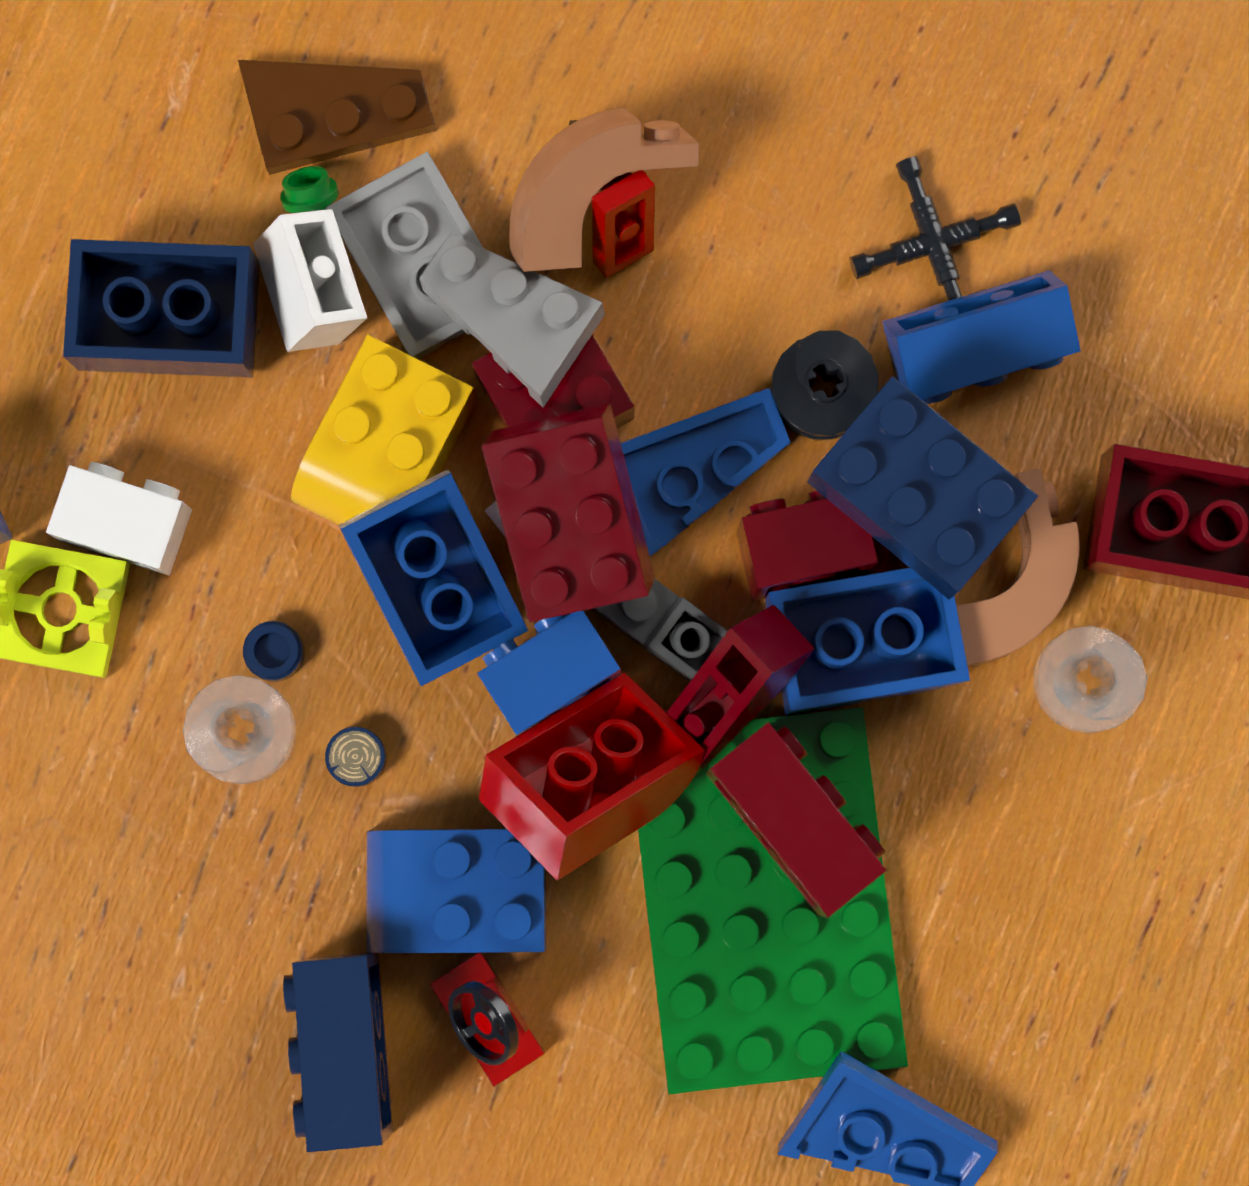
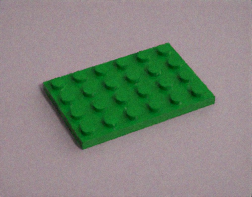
[638,707,908,1095]

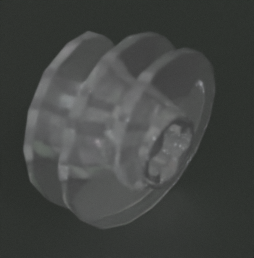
[1034,626,1148,733]
[183,675,296,784]

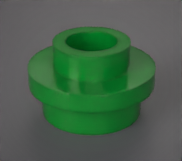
[280,166,339,213]

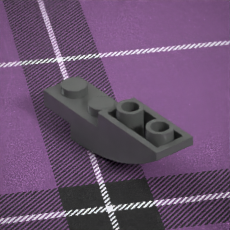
[591,579,728,681]

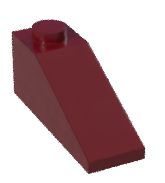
[667,605,815,780]

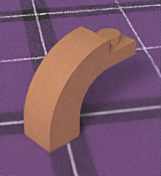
[509,107,699,272]
[956,468,1079,668]

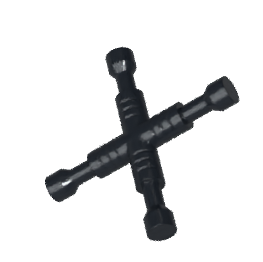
[849,156,1021,301]

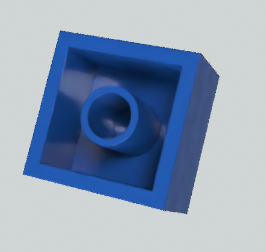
[477,611,621,736]

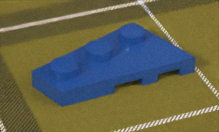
[621,388,791,558]
[777,1051,998,1186]

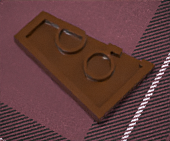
[238,60,436,175]

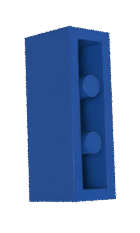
[882,270,1081,404]

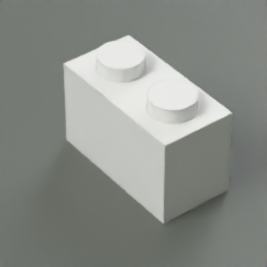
[253,209,367,352]
[46,461,192,576]

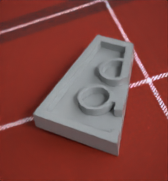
[419,233,605,408]

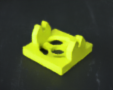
[0,540,130,679]

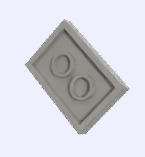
[326,151,483,359]

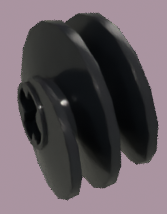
[770,330,878,441]

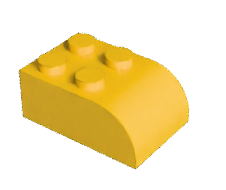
[291,334,477,525]

